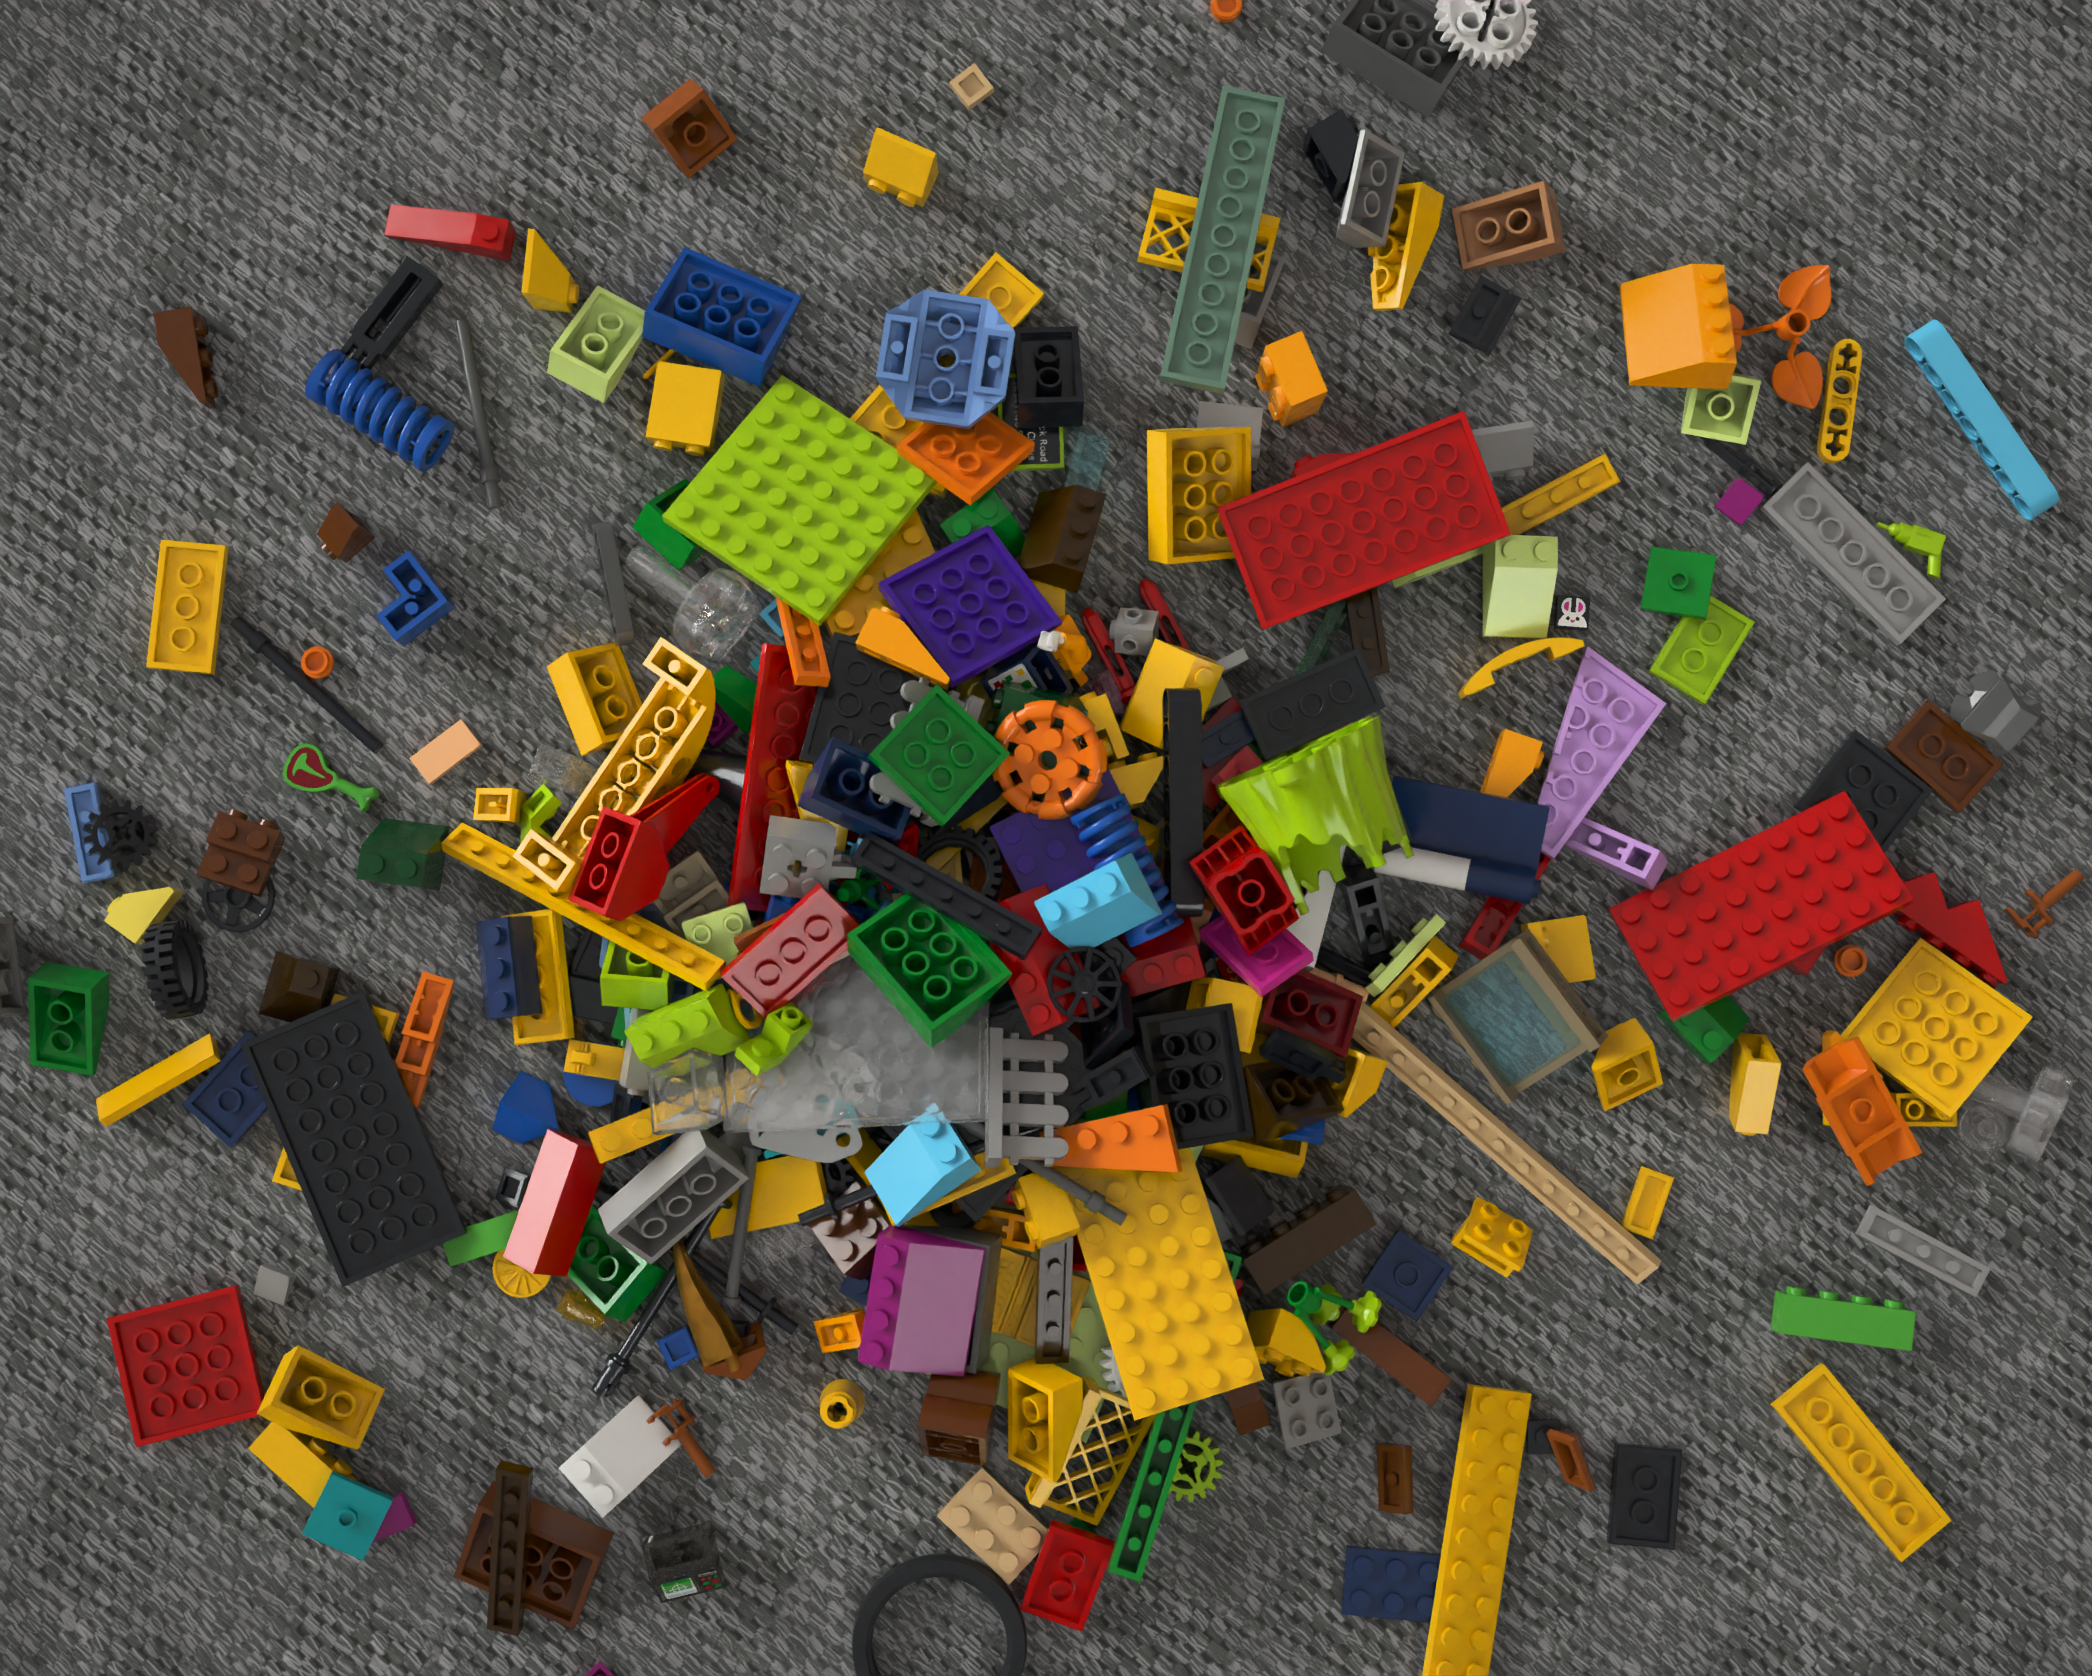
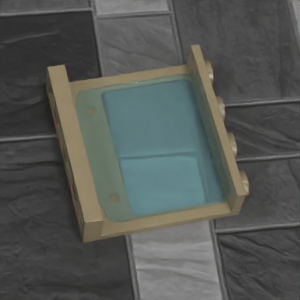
[1428,929,1608,1105]

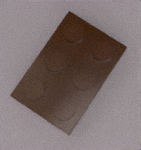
[1883,700,2003,813]

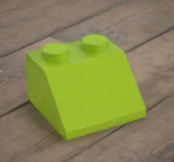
[600,941,675,1010]

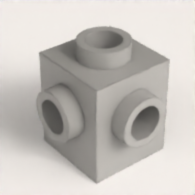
[1109,607,1159,656]

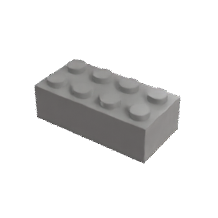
[598,1123,749,1264]

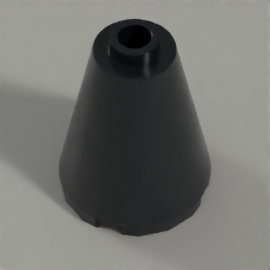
[690,749,747,814]

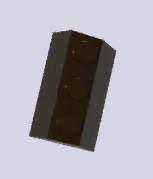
[1018,485,1106,593]

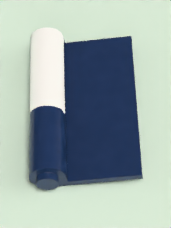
[1374,775,1550,904]

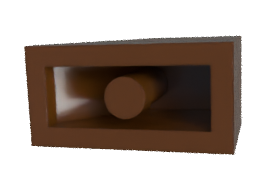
[317,502,375,563]
[1225,1382,1271,1435]

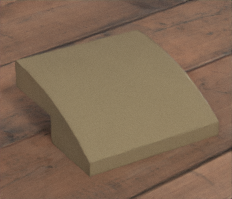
[653,849,729,940]

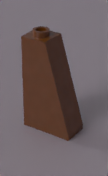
[1328,1299,1452,1407]

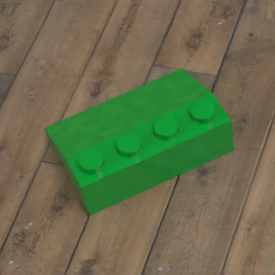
[847,894,1012,1049]

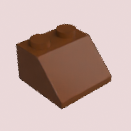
[641,78,738,179]

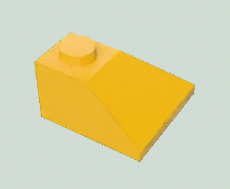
[521,228,579,313]
[1591,1018,1663,1111]
[1327,1046,1388,1118]

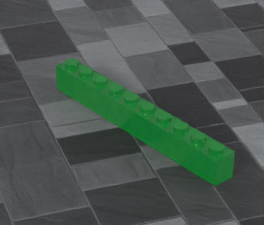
[1108,1248,1242,1582]

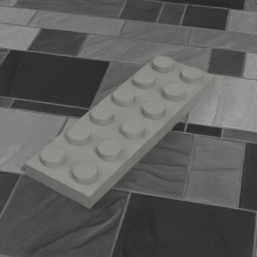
[1759,462,1946,646]

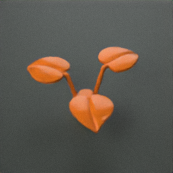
[1729,265,1831,409]

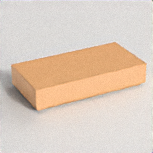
[409,719,483,785]

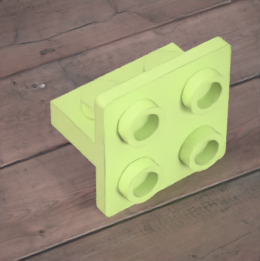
[681,902,757,980]

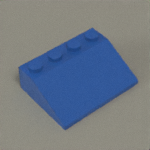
[642,247,802,387]

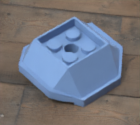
[876,289,1016,429]

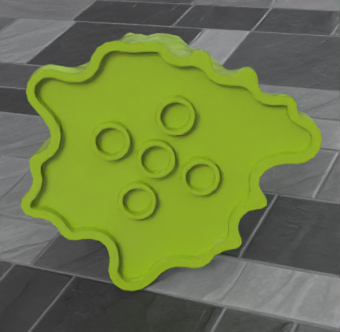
[1215,716,1414,915]

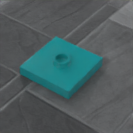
[302,1471,394,1561]

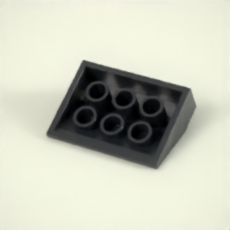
[1128,1003,1254,1150]

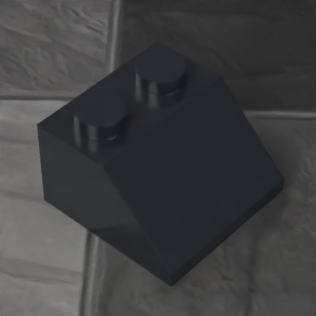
[1302,109,1359,203]

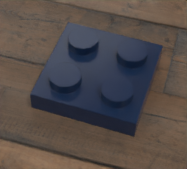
[1361,1229,1453,1322]

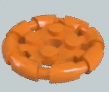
[992,700,1107,820]

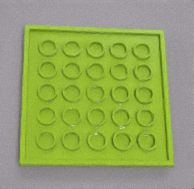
[662,375,938,626]

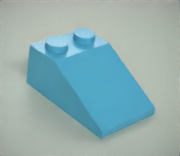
[864,1105,982,1227]

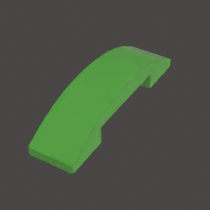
[443,1210,519,1267]

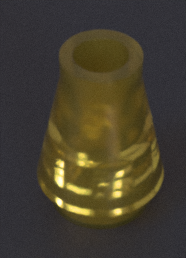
[556,1288,607,1330]

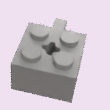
[759,815,857,898]

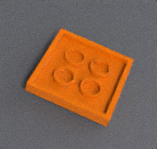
[897,412,1035,506]

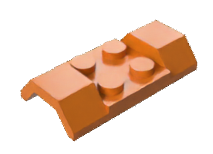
[1802,1037,1923,1186]

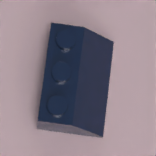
[797,737,911,843]
[475,916,542,1021]

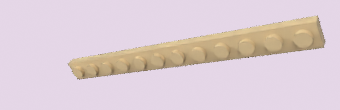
[1352,1001,1661,1285]

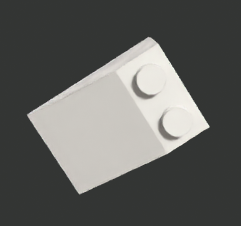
[559,1395,682,1518]

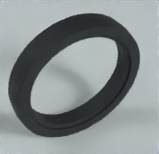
[852,1554,1027,1676]

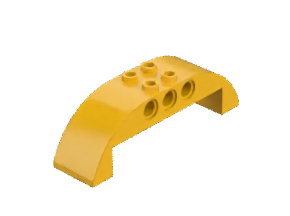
[512,637,716,892]

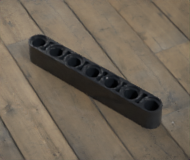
[1162,688,1204,917]

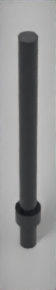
[230,616,383,754]

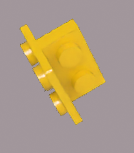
[1451,1197,1533,1278]

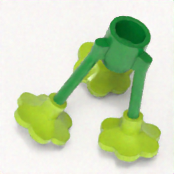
[1287,1281,1382,1375]

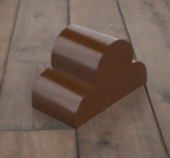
[918,1370,1001,1467]

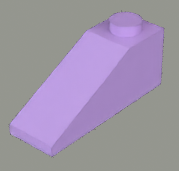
[1564,817,1668,890]

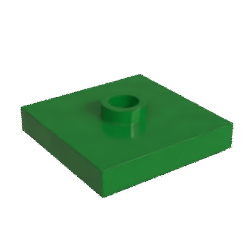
[1640,546,1717,620]

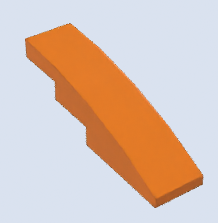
[395,971,455,1109]

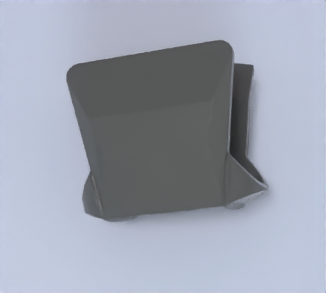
[1950,669,2041,756]

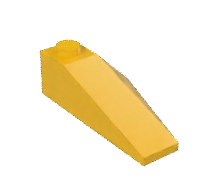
[1368,182,1445,311]

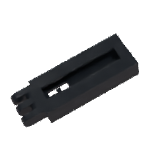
[340,256,443,370]

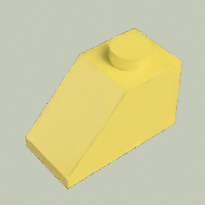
[104,887,184,944]

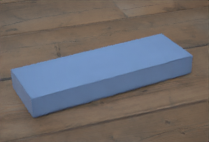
[64,782,117,884]

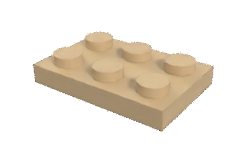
[937,1466,1048,1585]

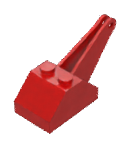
[568,773,720,921]

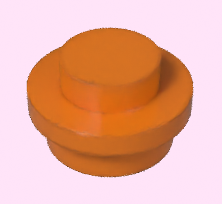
[301,646,334,679]
[1833,944,1867,977]

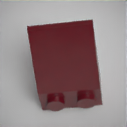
[1256,969,1363,1058]

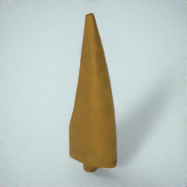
[673,1240,744,1373]

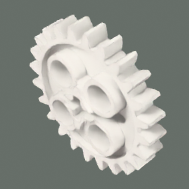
[1434,0,1538,70]

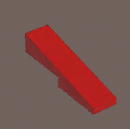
[1458,853,1551,960]

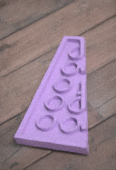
[1537,646,1667,860]

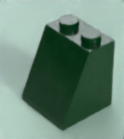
[984,680,1088,768]
[356,818,449,891]

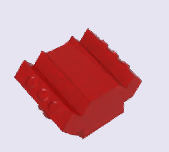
[1189,825,1299,957]

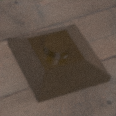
[258,951,340,1022]

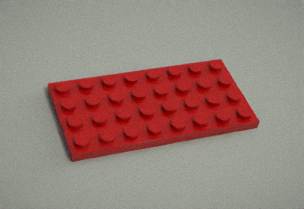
[1217,411,1511,630]
[727,643,865,912]
[1609,791,1914,1023]

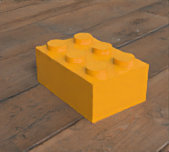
[1255,331,1328,428]

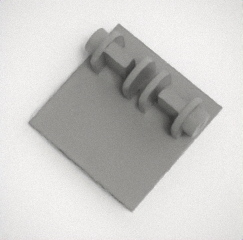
[1197,401,1263,472]
[1271,1373,1341,1449]

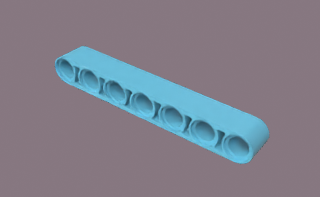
[1904,319,2059,521]

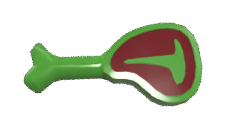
[283,743,380,812]

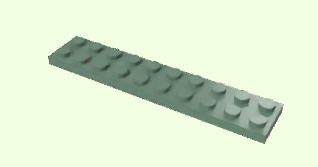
[1159,85,1286,395]

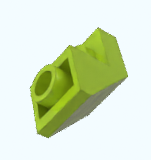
[520,783,562,844]
[734,1002,814,1077]

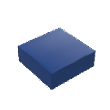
[656,1325,700,1370]

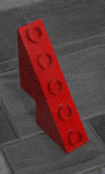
[1893,872,2008,988]

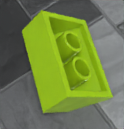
[624,983,751,1076]

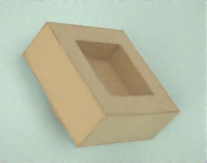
[949,63,994,111]

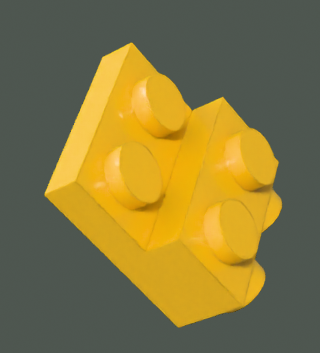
[1079,692,1129,765]

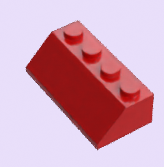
[991,884,1102,1036]
[1118,917,1207,997]

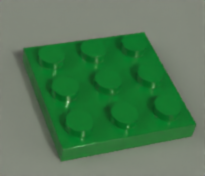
[867,684,1010,827]

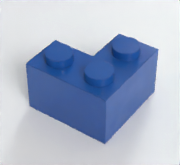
[376,550,456,646]

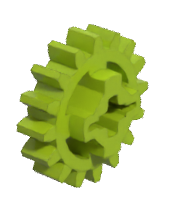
[1168,1429,1223,1503]

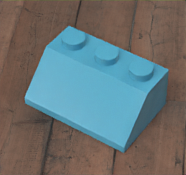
[1034,853,1162,955]

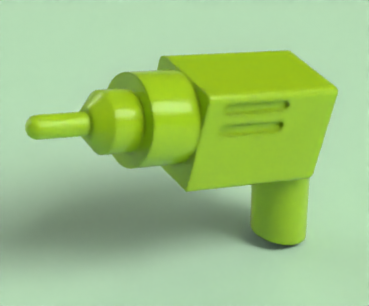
[1876,522,1946,579]

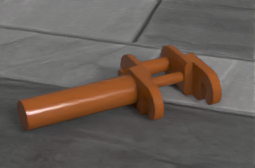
[2004,869,2084,939]
[646,1398,716,1477]

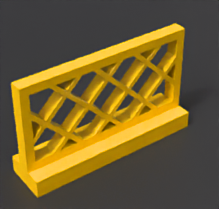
[1137,188,1280,292]
[1024,1376,1155,1526]

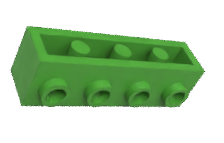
[1771,1286,1916,1351]

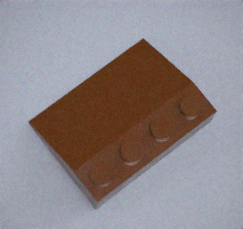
[454,1481,614,1629]

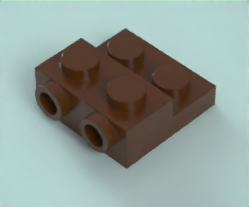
[197,809,285,897]

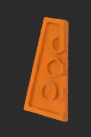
[1039,1104,1183,1172]

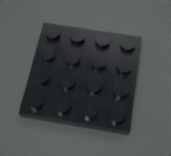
[799,632,958,764]

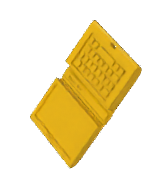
[991,1246,1091,1347]

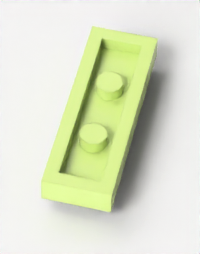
[1365,914,1446,997]

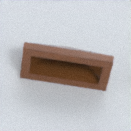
[701,1322,767,1380]
[1546,1429,1595,1492]

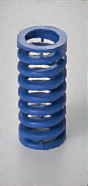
[305,349,455,472]
[1070,793,1184,948]

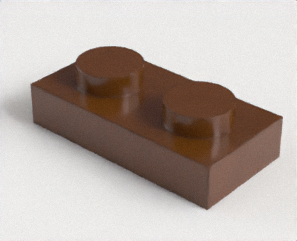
[1377,1442,1413,1515]

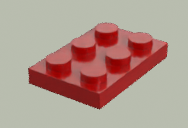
[1020,1519,1115,1631]

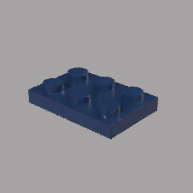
[182,1030,268,1147]
[1341,1545,1441,1623]

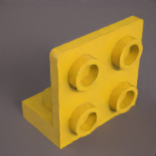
[1520,915,1596,983]

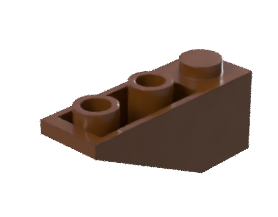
[153,307,218,409]

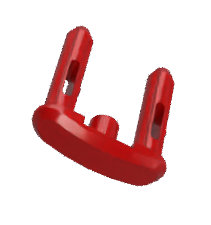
[1082,579,1191,704]

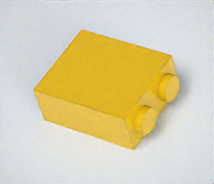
[645,361,725,456]

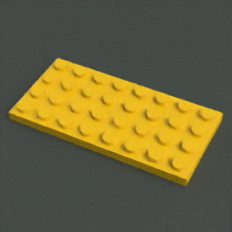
[1056,1148,1264,1421]

